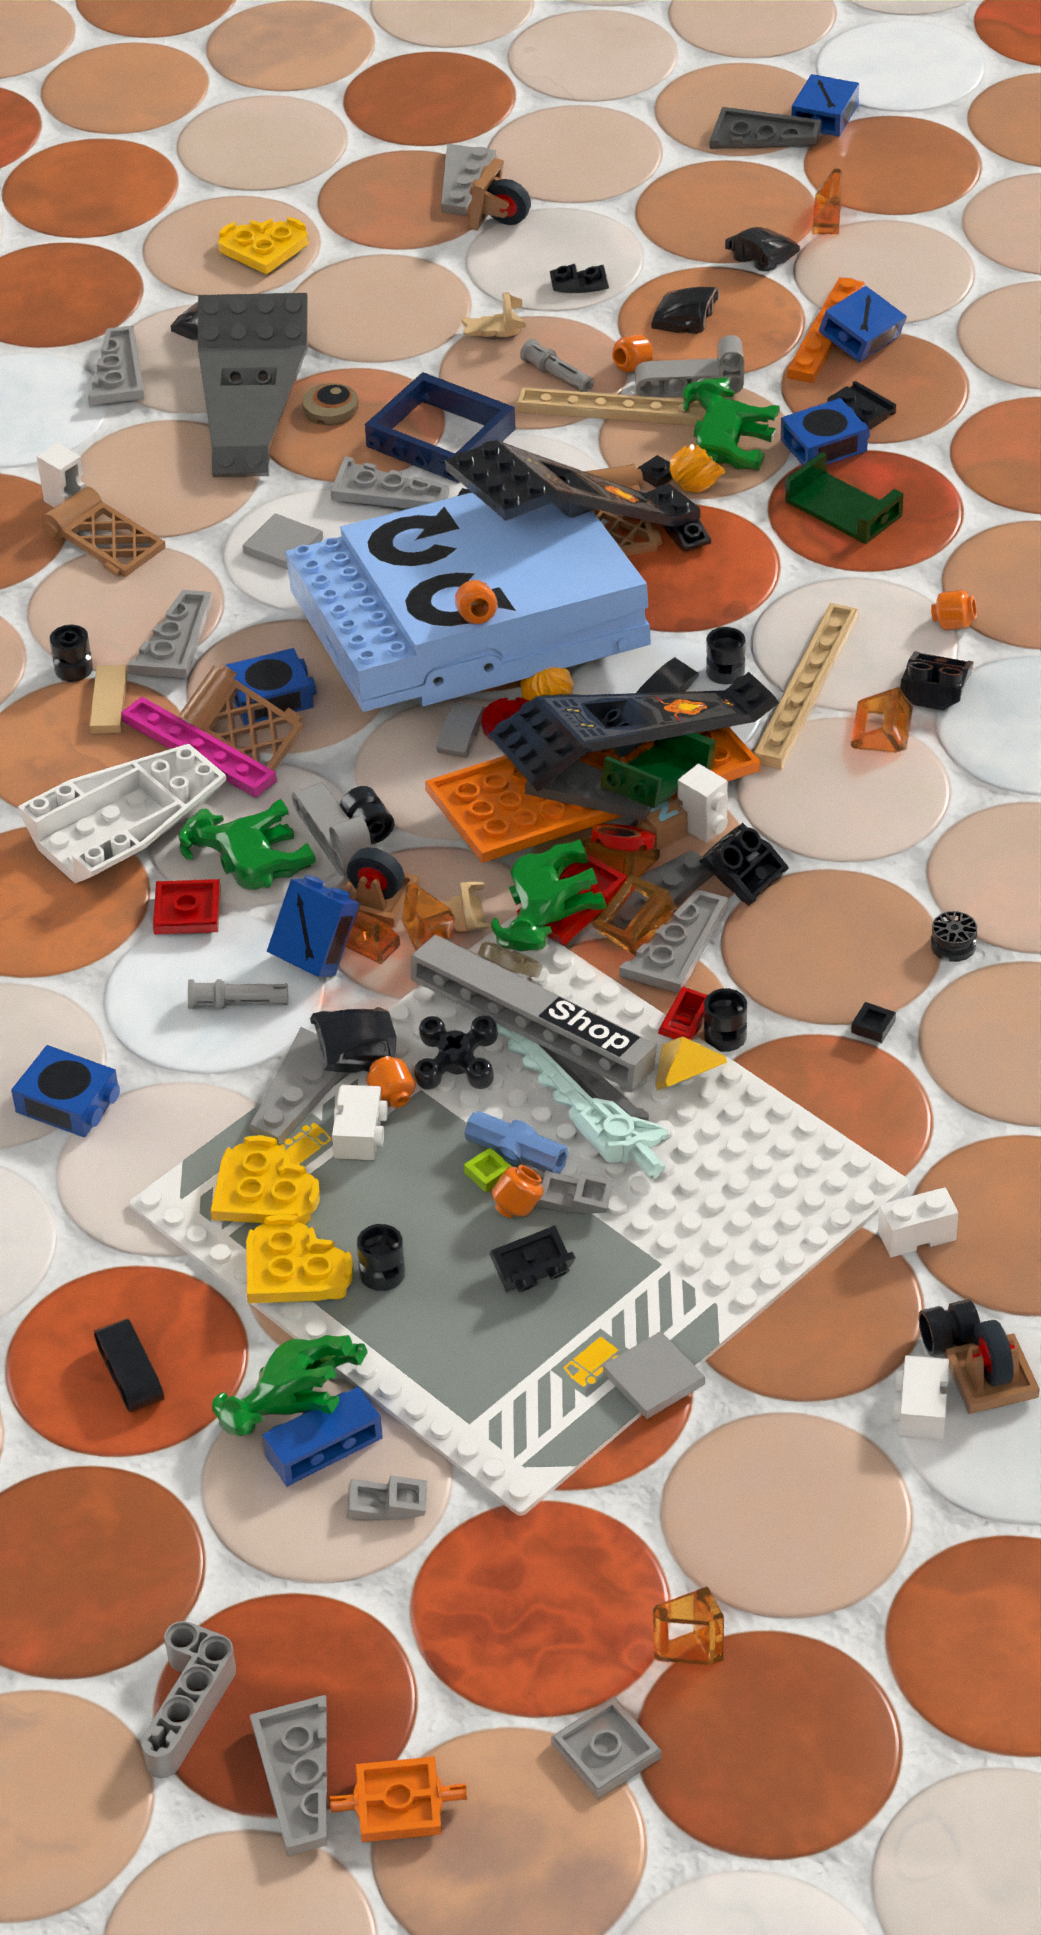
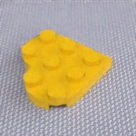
[218,217,309,274]
[211,1135,320,1224]
[246,1214,354,1303]

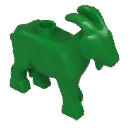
[682,377,780,470]
[178,799,316,890]
[491,839,607,952]
[212,1335,368,1436]

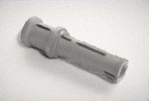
[520,338,594,392]
[188,979,288,1009]

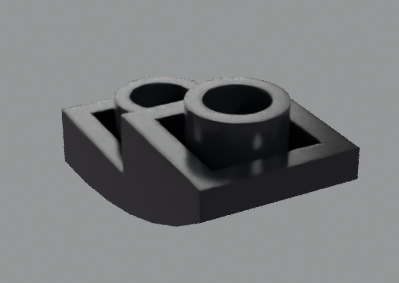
[550,264,609,293]
[662,519,711,552]
[636,657,699,693]

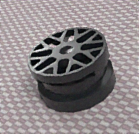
[931,911,977,962]

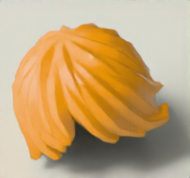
[670,444,725,493]
[520,667,574,701]

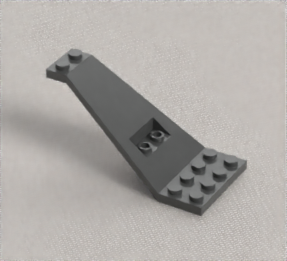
[198,293,308,477]

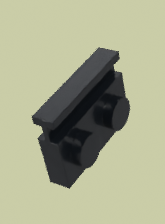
[827,381,896,430]

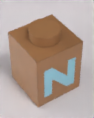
[637,797,687,851]

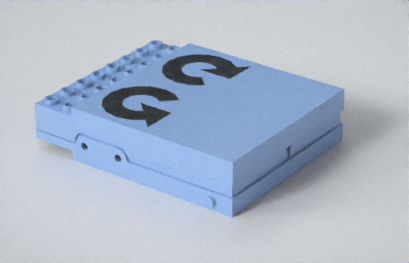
[285,493,651,712]

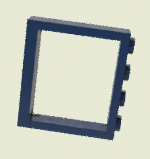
[365,372,516,483]

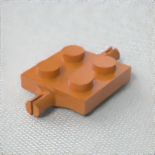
[330,1756,467,1842]

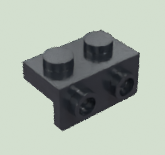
[489,1225,576,1292]

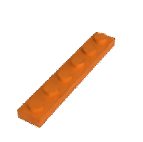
[787,277,865,383]

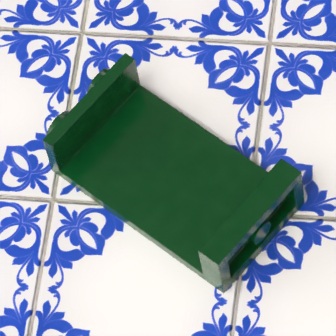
[785,452,904,544]
[600,733,717,808]

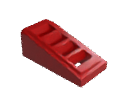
[658,986,707,1041]

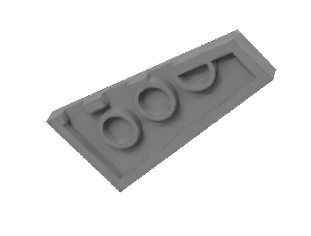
[441,144,496,216]
[88,325,144,406]
[331,456,449,509]
[127,590,212,678]
[619,889,728,993]
[250,1027,346,1146]
[250,1695,327,1856]

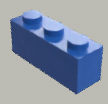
[262,1386,383,1487]

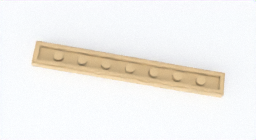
[516,387,706,426]
[753,603,858,770]

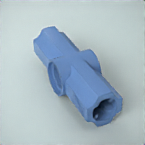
[464,1111,569,1174]

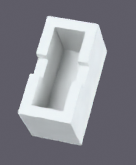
[37,443,85,508]
[678,764,728,843]
[332,1085,388,1160]
[878,1187,959,1258]
[893,1355,949,1440]

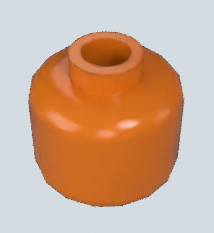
[612,334,653,373]
[455,580,497,624]
[931,590,977,631]
[366,1056,416,1108]
[491,1165,544,1218]

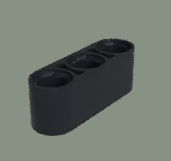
[94,1318,164,1413]

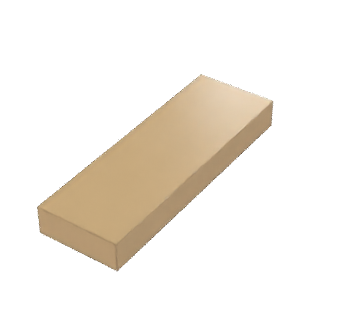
[90,665,128,734]

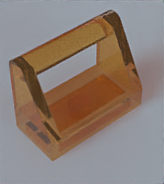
[813,169,842,234]
[851,687,913,753]
[580,837,660,884]
[593,875,677,956]
[401,883,455,951]
[345,910,400,964]
[653,1586,724,1665]

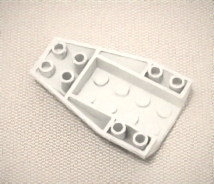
[18,744,226,884]

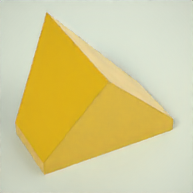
[655,1037,727,1090]

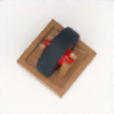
[466,157,531,231]
[343,847,420,928]
[945,1320,1040,1414]

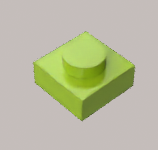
[464,1147,512,1193]

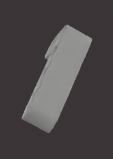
[634,335,744,398]
[292,782,371,876]
[141,1621,236,1778]

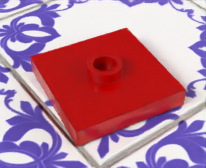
[153,879,221,935]

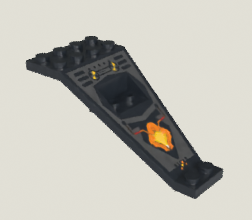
[445,440,701,528]
[488,672,779,792]

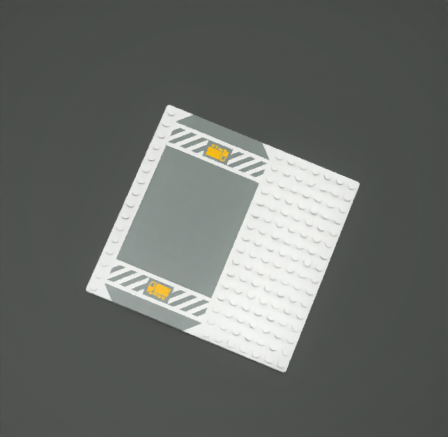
[130,916,908,1516]

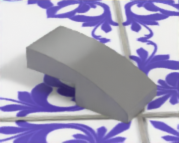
[436,702,485,758]
[537,1170,614,1213]
[347,1476,427,1520]

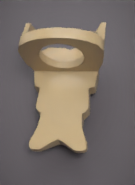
[461,292,526,337]
[412,882,490,936]

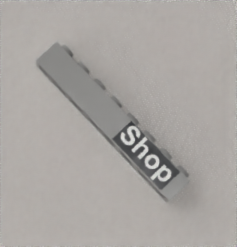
[411,935,657,1091]

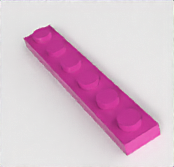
[121,697,277,798]

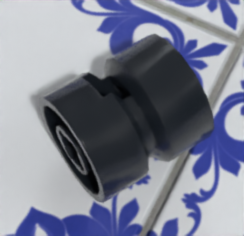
[49,624,93,682]
[706,627,746,685]
[339,786,395,844]
[704,988,747,1052]
[357,1224,405,1291]
[918,1299,980,1356]

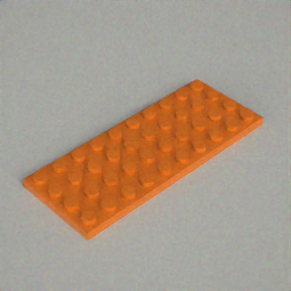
[425,727,761,863]

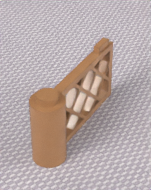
[584,464,662,556]
[42,486,166,577]
[179,664,305,771]

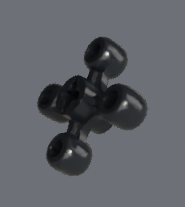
[414,1015,498,1090]

